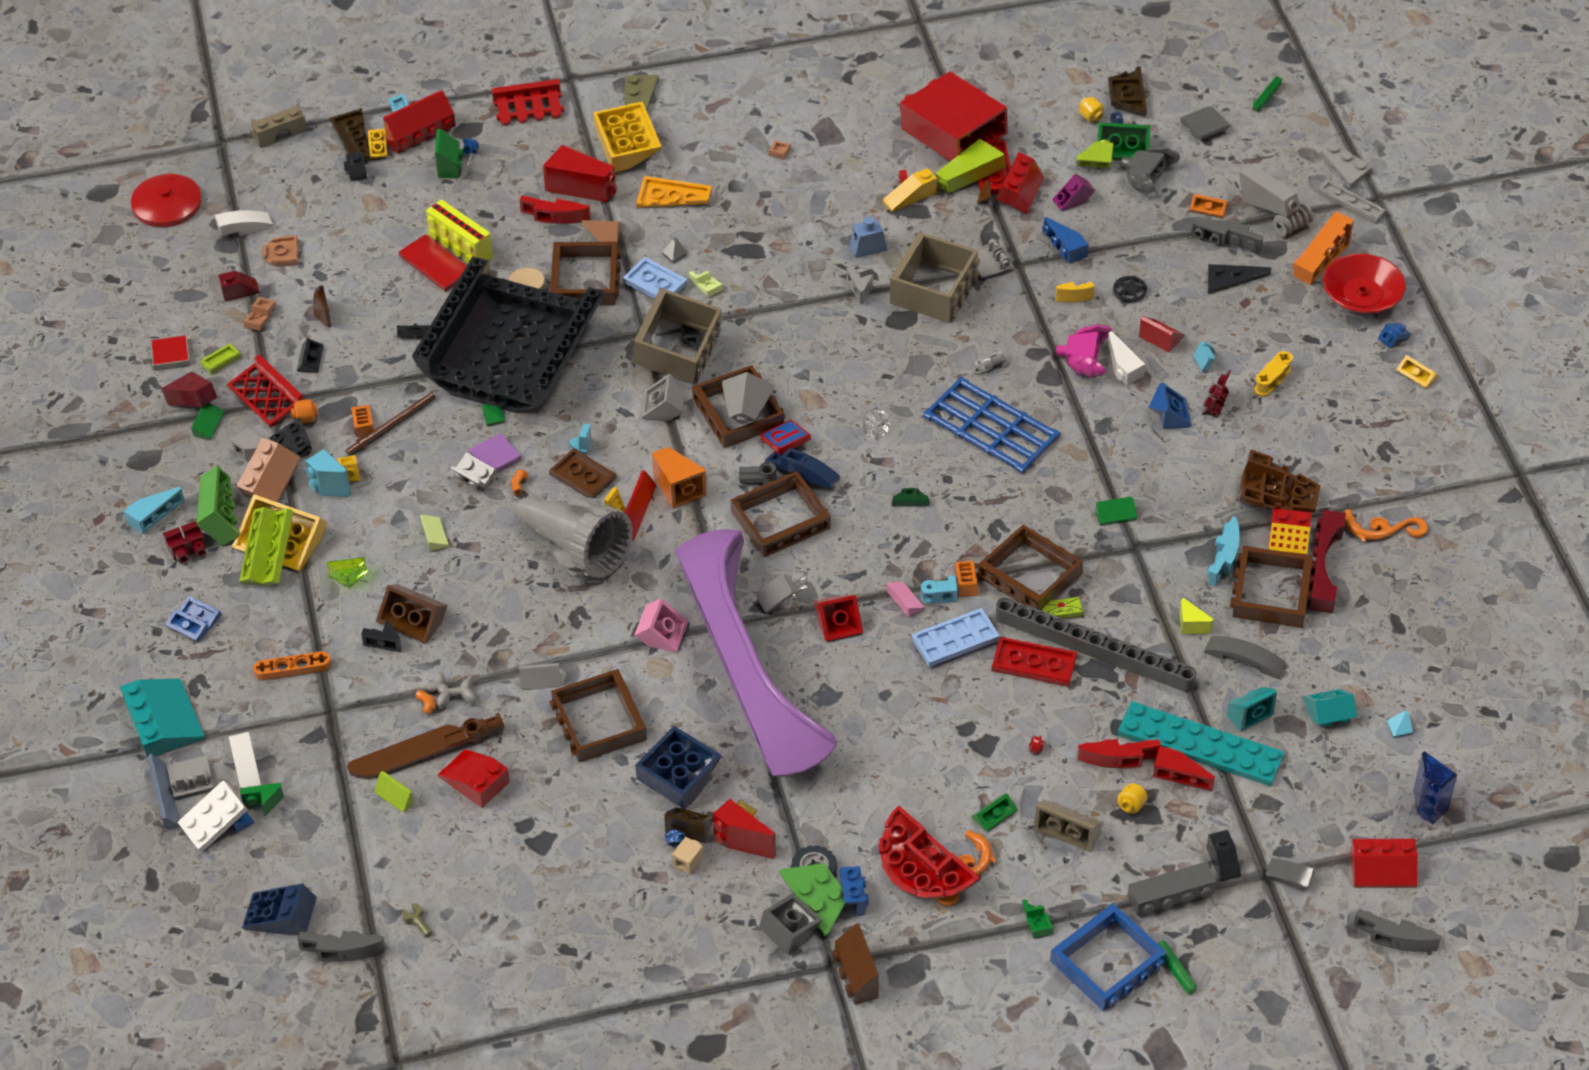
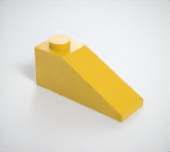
[883,168,937,212]

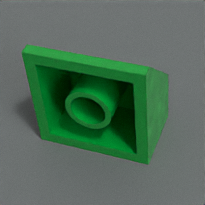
[435,129,464,178]

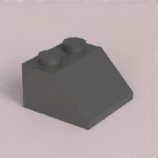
[759,893,822,954]

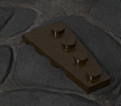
[330,108,369,162]

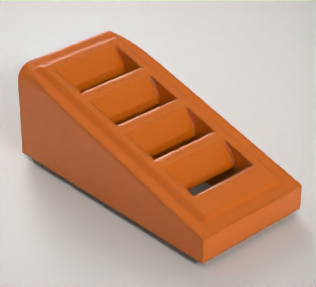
[351,405,374,437]
[955,561,978,597]

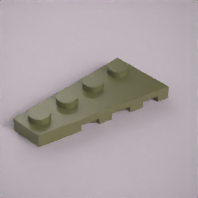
[625,75,659,111]

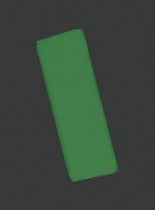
[192,403,225,440]
[1095,497,1137,525]
[971,793,1018,832]

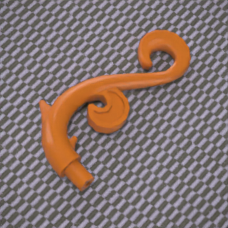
[1344,509,1428,542]
[935,830,996,906]

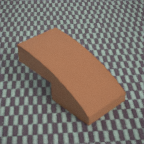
[244,297,276,331]

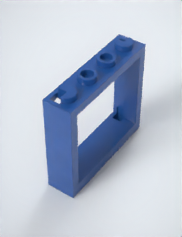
[1050,903,1166,1011]

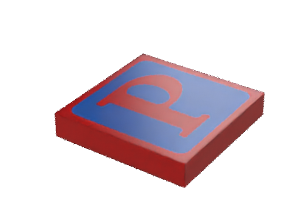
[760,419,811,455]

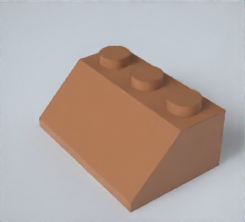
[237,437,301,503]

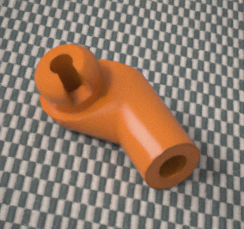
[510,469,529,495]
[415,690,436,714]

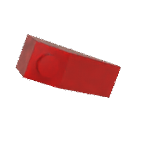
[1153,746,1215,791]

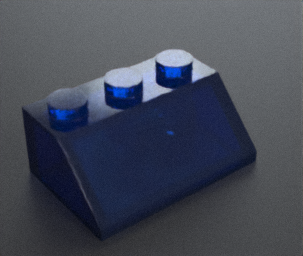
[1413,751,1457,824]

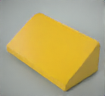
[1396,355,1439,389]

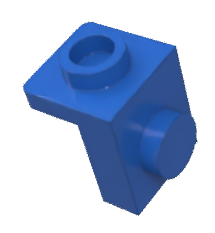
[1378,322,1411,348]

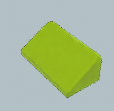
[375,771,414,812]

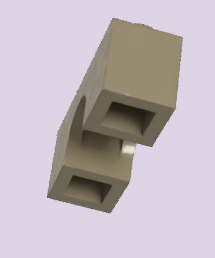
[251,106,307,148]

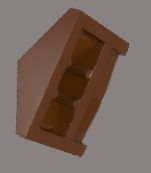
[313,285,332,327]

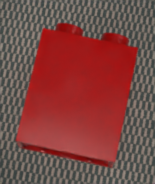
[899,71,1008,161]

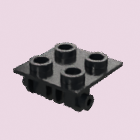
[269,417,312,455]

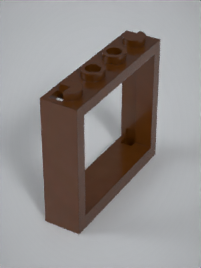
[550,242,621,305]
[692,365,786,448]
[730,471,831,557]
[978,524,1083,611]
[1230,546,1313,628]
[549,669,647,762]

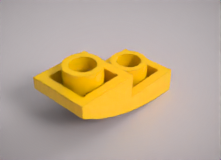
[368,129,388,158]
[1055,281,1095,302]

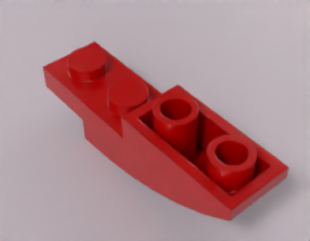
[519,195,591,224]
[1077,739,1161,768]

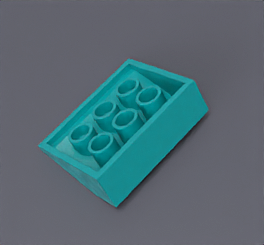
[120,678,205,759]

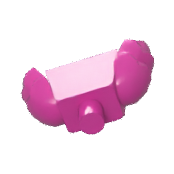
[1056,324,1113,378]

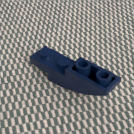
[765,448,840,488]

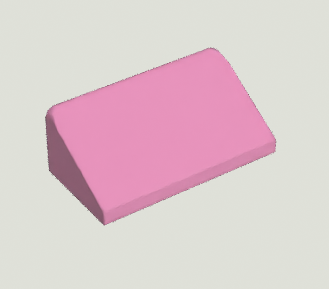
[887,582,925,617]

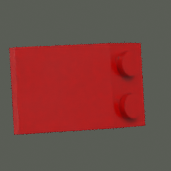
[437,749,510,808]
[713,799,776,859]

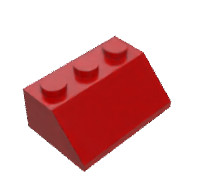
[996,152,1044,214]
[1350,839,1418,888]

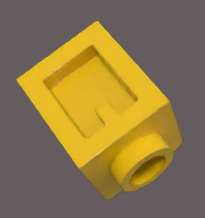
[337,455,360,483]

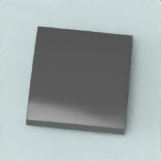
[1180,106,1229,140]

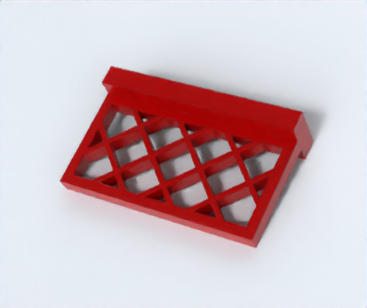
[227,354,304,428]

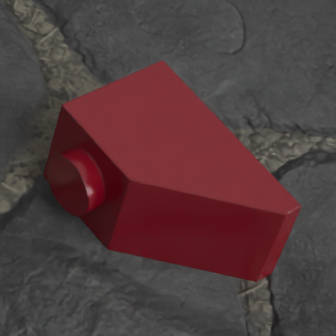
[218,270,260,302]

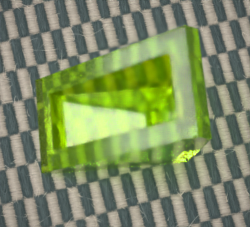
[326,557,367,589]

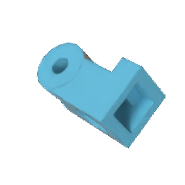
[921,575,957,603]

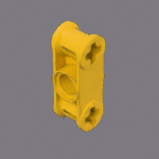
[1254,351,1293,397]

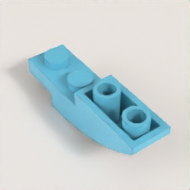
[1207,516,1239,586]

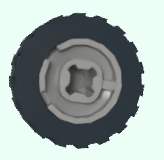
[791,845,837,878]

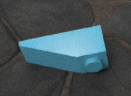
[124,487,185,534]

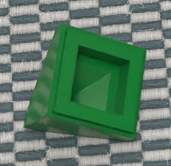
[482,404,505,426]

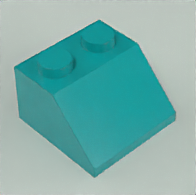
[1226,687,1277,732]
[1303,688,1357,727]

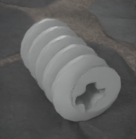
[1274,203,1314,237]

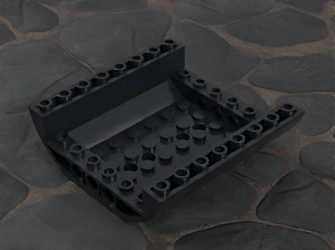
[412,256,606,413]

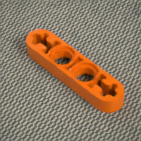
[253,651,331,680]

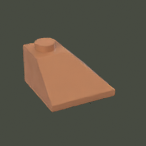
[582,220,621,243]

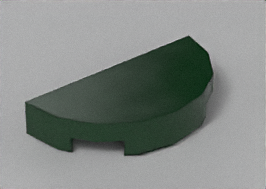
[892,488,930,506]

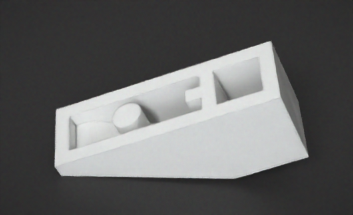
[1108,331,1145,386]

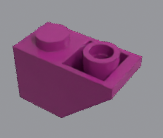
[1052,174,1096,211]

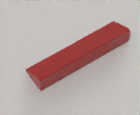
[624,470,656,541]

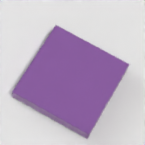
[469,433,521,472]

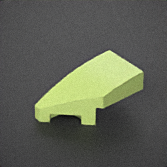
[689,271,723,298]

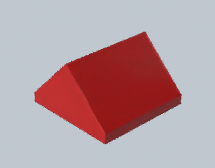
[1139,316,1185,352]

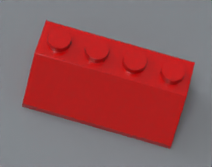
[383,90,456,154]

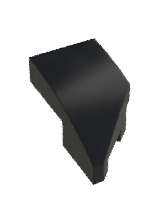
[682,324,700,350]

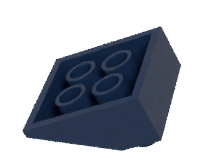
[635,726,722,809]

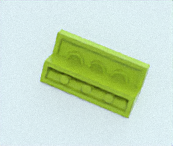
[239,507,294,586]

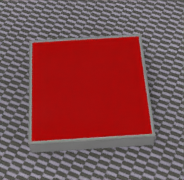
[150,334,190,370]

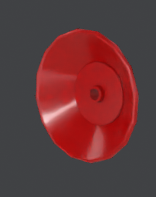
[1323,253,1406,313]

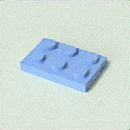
[623,257,687,299]

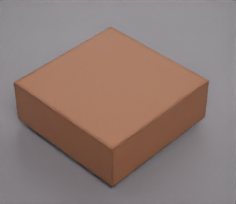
[768,140,791,160]

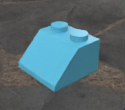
[306,449,351,496]

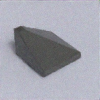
[662,237,687,263]

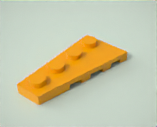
[636,176,712,208]

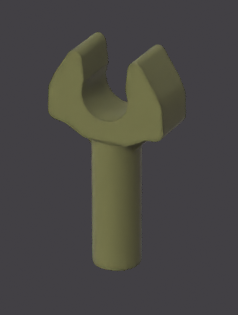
[402,903,432,938]

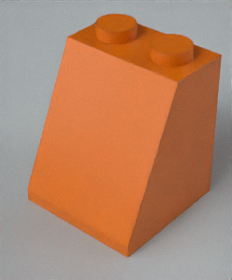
[652,447,707,509]

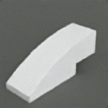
[215,210,273,236]
[229,732,261,788]

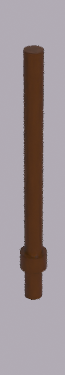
[345,392,436,456]

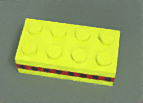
[426,199,493,263]

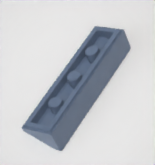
[148,754,180,830]

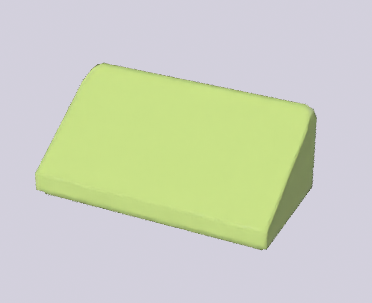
[420,515,449,551]

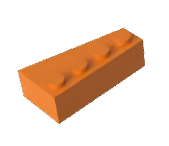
[1293,211,1354,285]

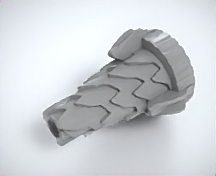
[514,492,633,578]

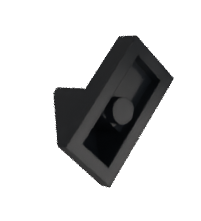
[361,620,402,652]

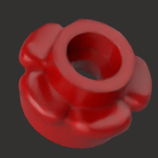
[1029,735,1045,755]

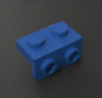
[839,866,869,916]

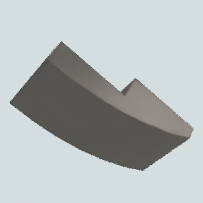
[1265,858,1315,889]

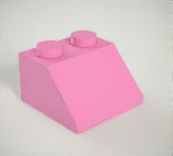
[634,599,689,652]

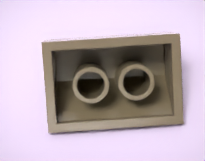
[1034,800,1102,852]

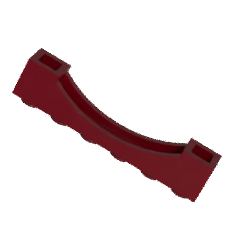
[1307,510,1346,613]

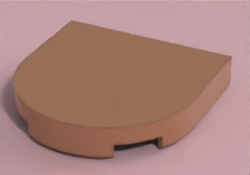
[262,235,299,266]

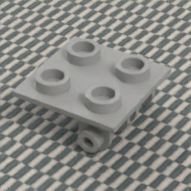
[977,239,1015,278]
[167,755,214,798]

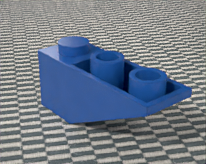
[1042,217,1089,264]

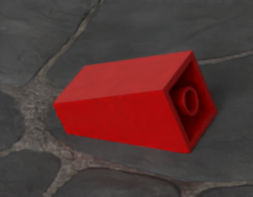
[542,145,617,202]

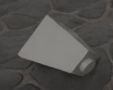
[722,372,775,424]

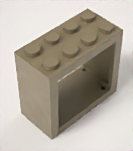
[890,232,980,323]
[632,288,723,384]

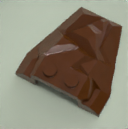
[1236,449,1321,513]

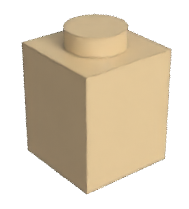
[672,837,703,875]

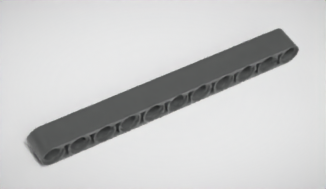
[995,598,1197,692]

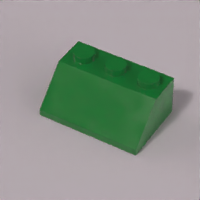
[1097,122,1151,159]

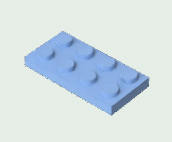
[911,608,1000,667]

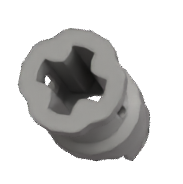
[973,348,1005,374]

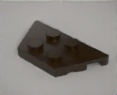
[1108,66,1147,116]

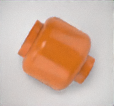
[291,399,319,424]

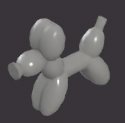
[424,672,476,709]

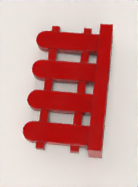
[492,79,564,126]

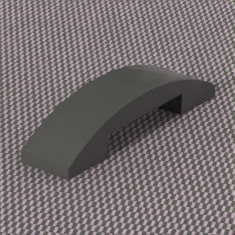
[1204,636,1286,679]

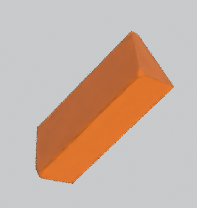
[1189,194,1228,218]

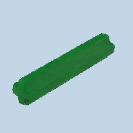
[1252,76,1283,111]
[1157,940,1197,994]

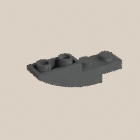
[1191,220,1264,253]
[1353,909,1442,952]
[297,931,386,962]

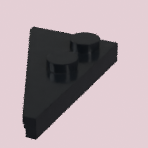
[1208,264,1271,294]

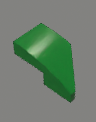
[1022,899,1053,938]

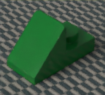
[240,783,284,816]

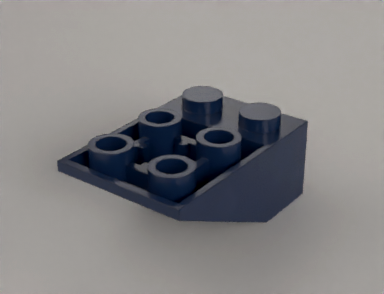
[242,883,317,935]

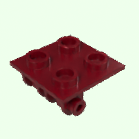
[1202,370,1231,417]

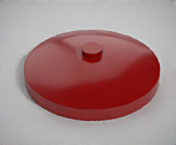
[131,174,202,228]

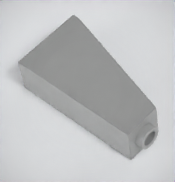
[1238,164,1300,216]

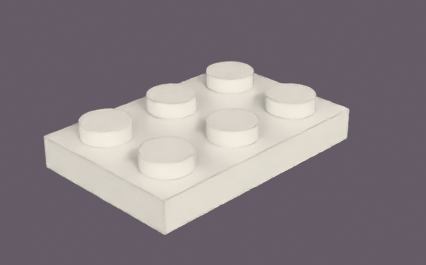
[178,780,248,852]

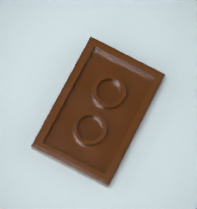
[549,448,617,498]

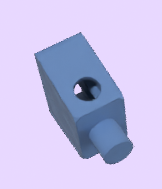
[850,216,887,258]

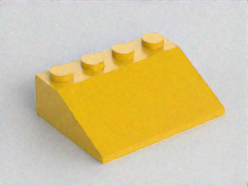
[593,101,662,172]
[232,495,328,571]

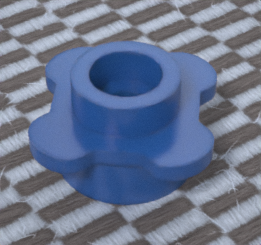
[463,138,479,157]
[665,830,685,846]

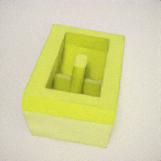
[1179,598,1214,634]

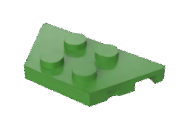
[779,863,845,937]

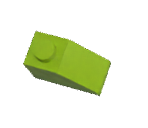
[1076,140,1113,168]

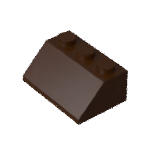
[376,584,448,643]
[832,923,879,1005]

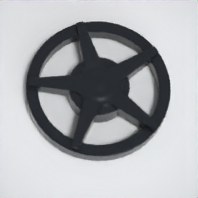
[1113,275,1147,302]

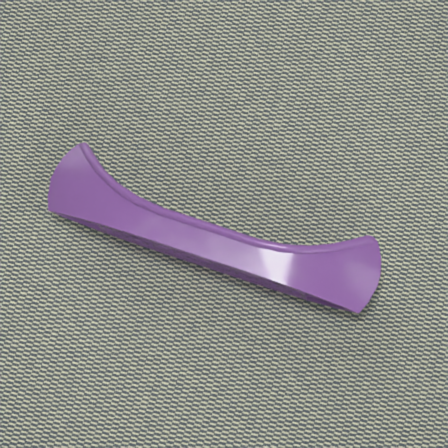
[675,529,837,777]

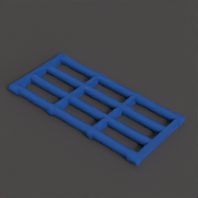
[923,376,1061,474]

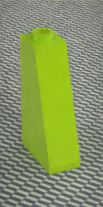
[935,139,1006,193]

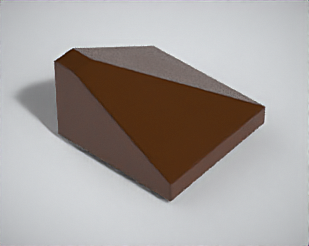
[977,181,991,203]

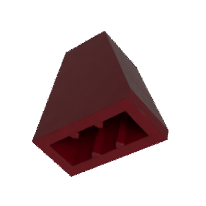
[161,371,218,407]

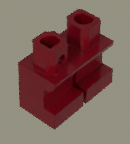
[163,520,207,564]

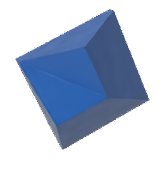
[1149,382,1192,429]

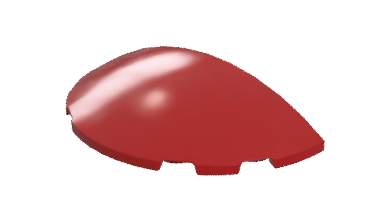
[879,805,981,898]

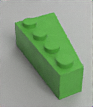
[197,465,240,546]

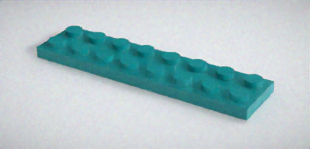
[1117,701,1285,787]

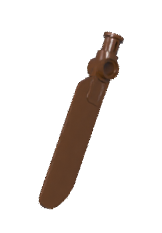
[347,712,505,778]

